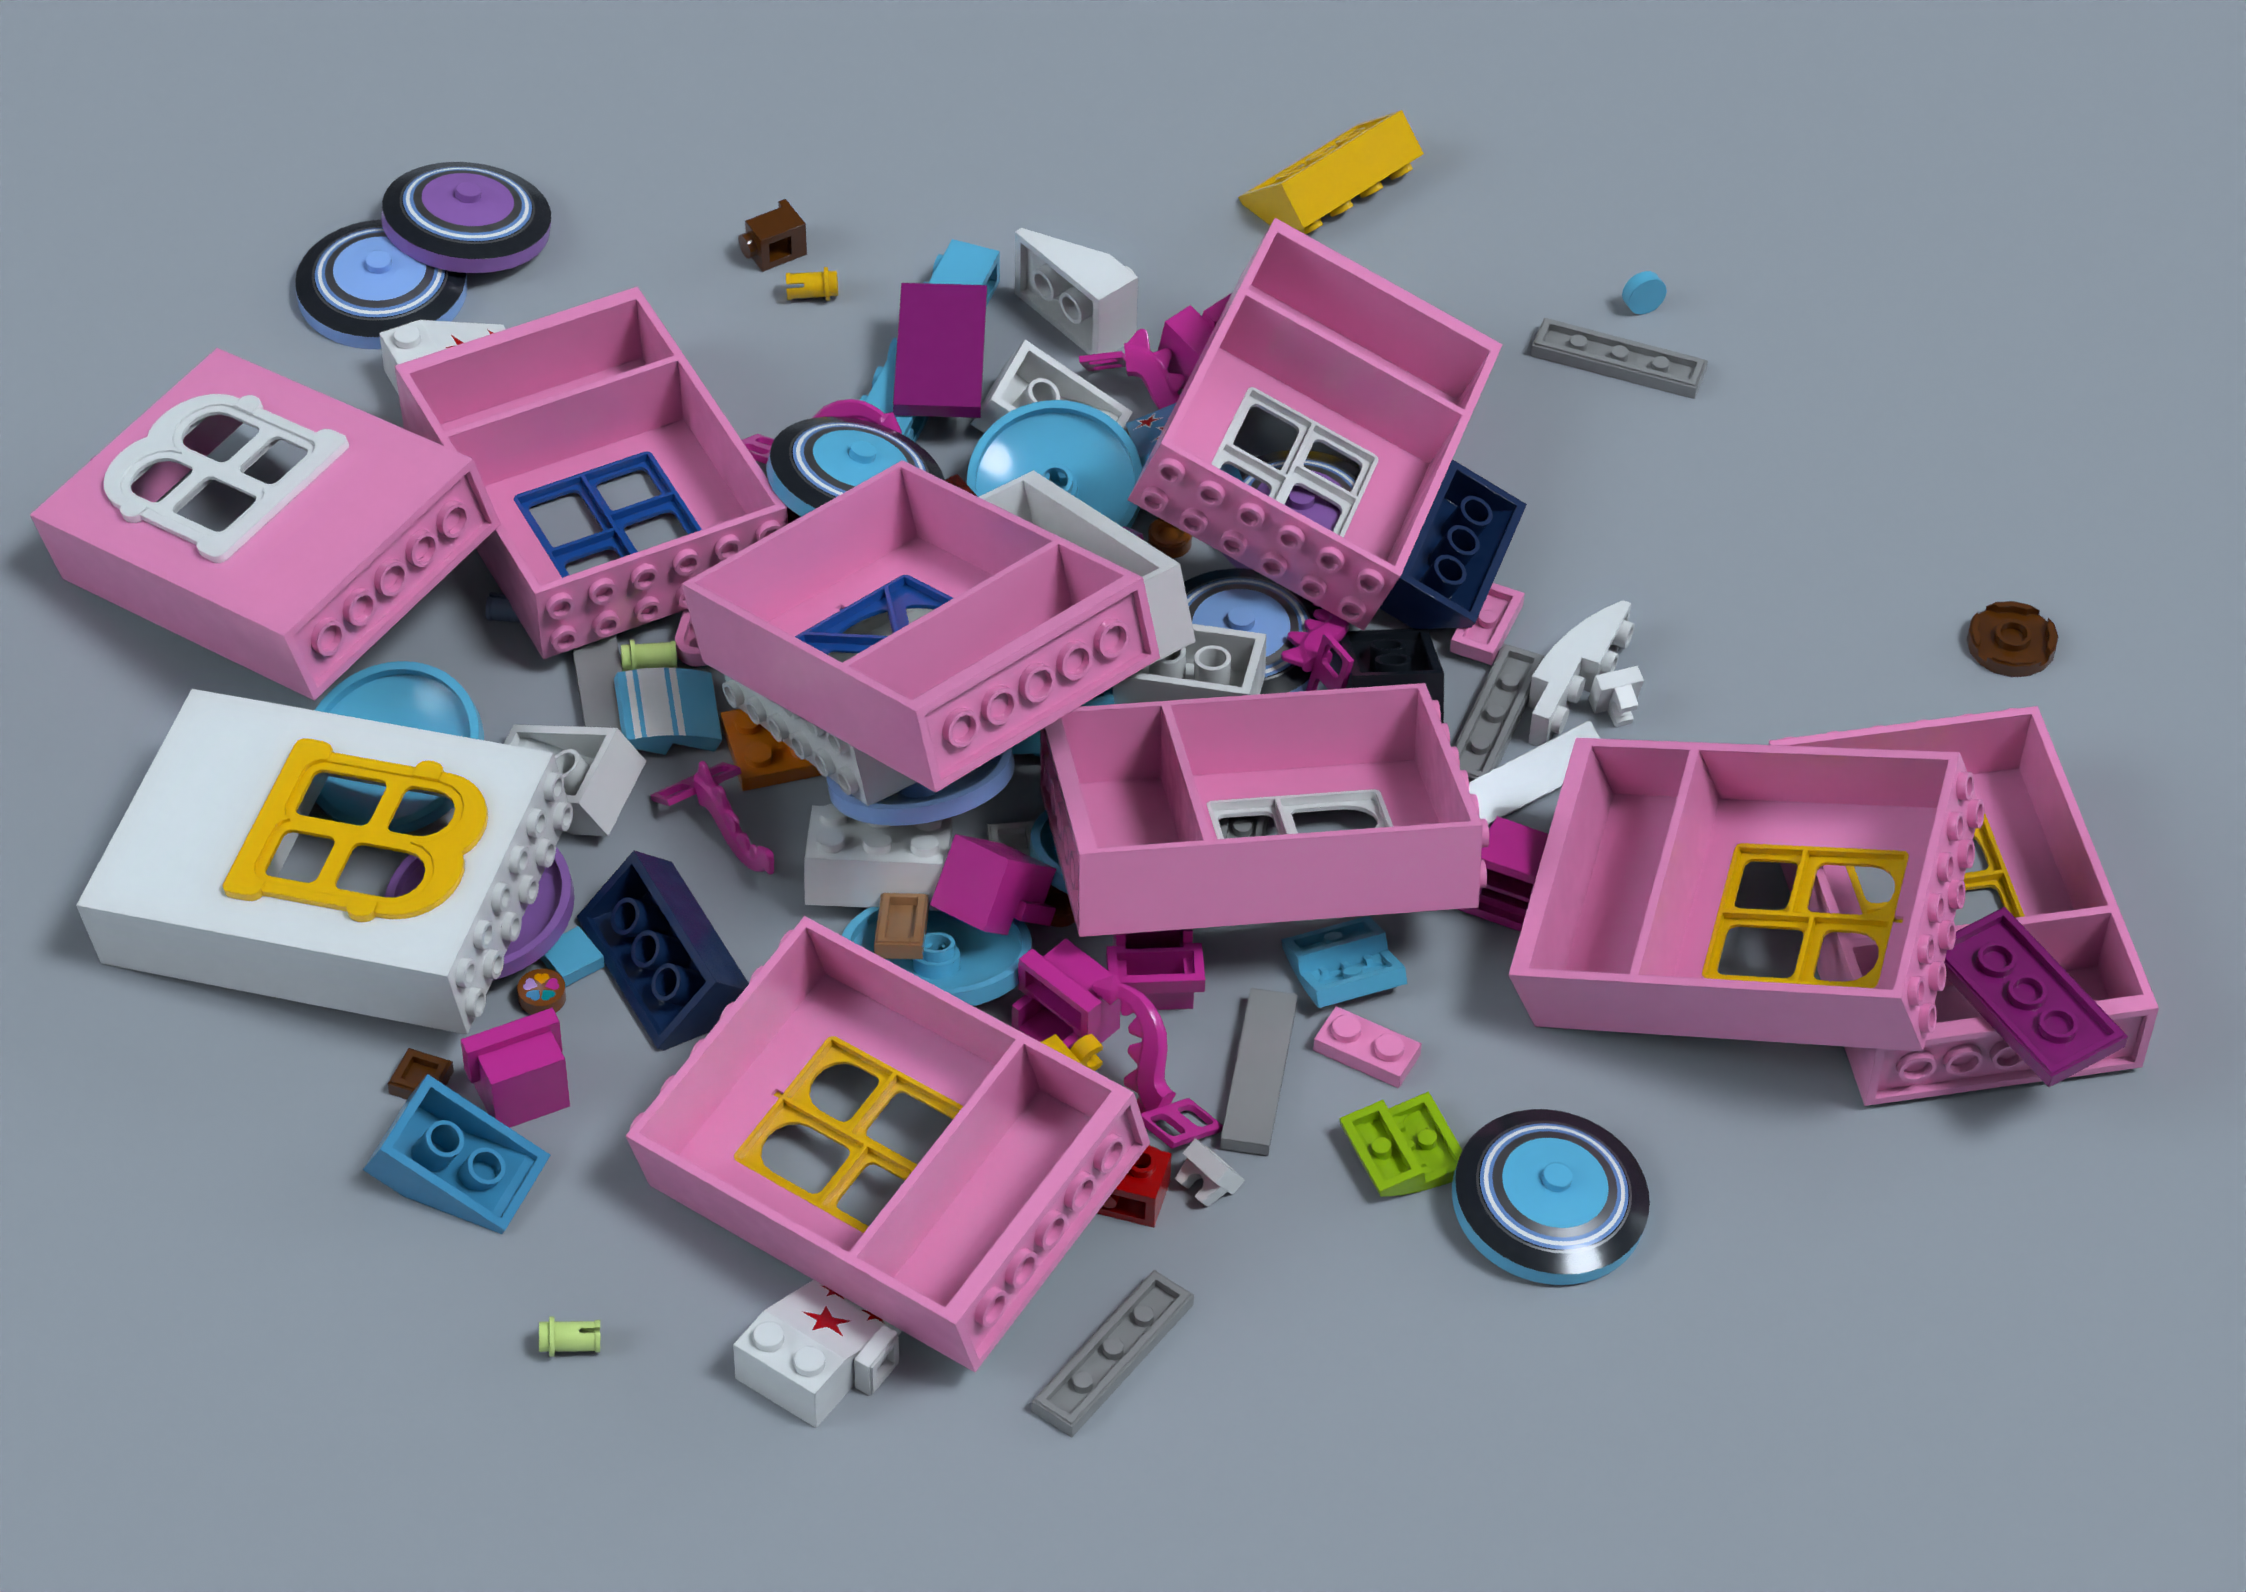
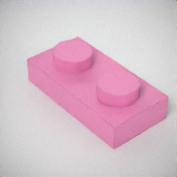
[1450,583,1525,665]
[1313,1006,1422,1088]

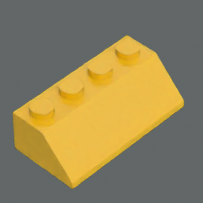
[1238,110,1424,234]

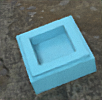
[540,926,605,987]

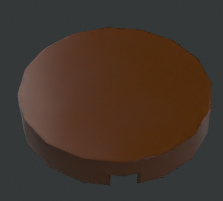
[1966,601,2059,677]

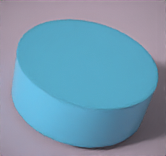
[1622,271,1667,314]

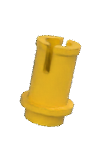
[786,267,839,301]

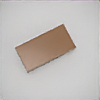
[874,893,929,959]

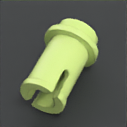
[620,640,677,671]
[539,1316,601,1357]

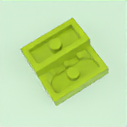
[1339,1091,1463,1197]

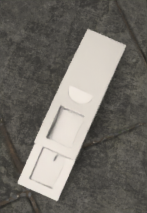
[1528,600,1635,746]

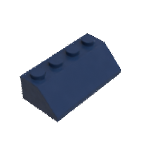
[1379,459,1527,629]
[577,850,749,1051]

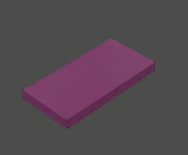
[893,283,987,418]
[1944,907,2128,1087]

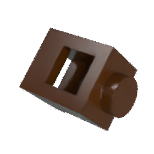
[738,199,807,272]

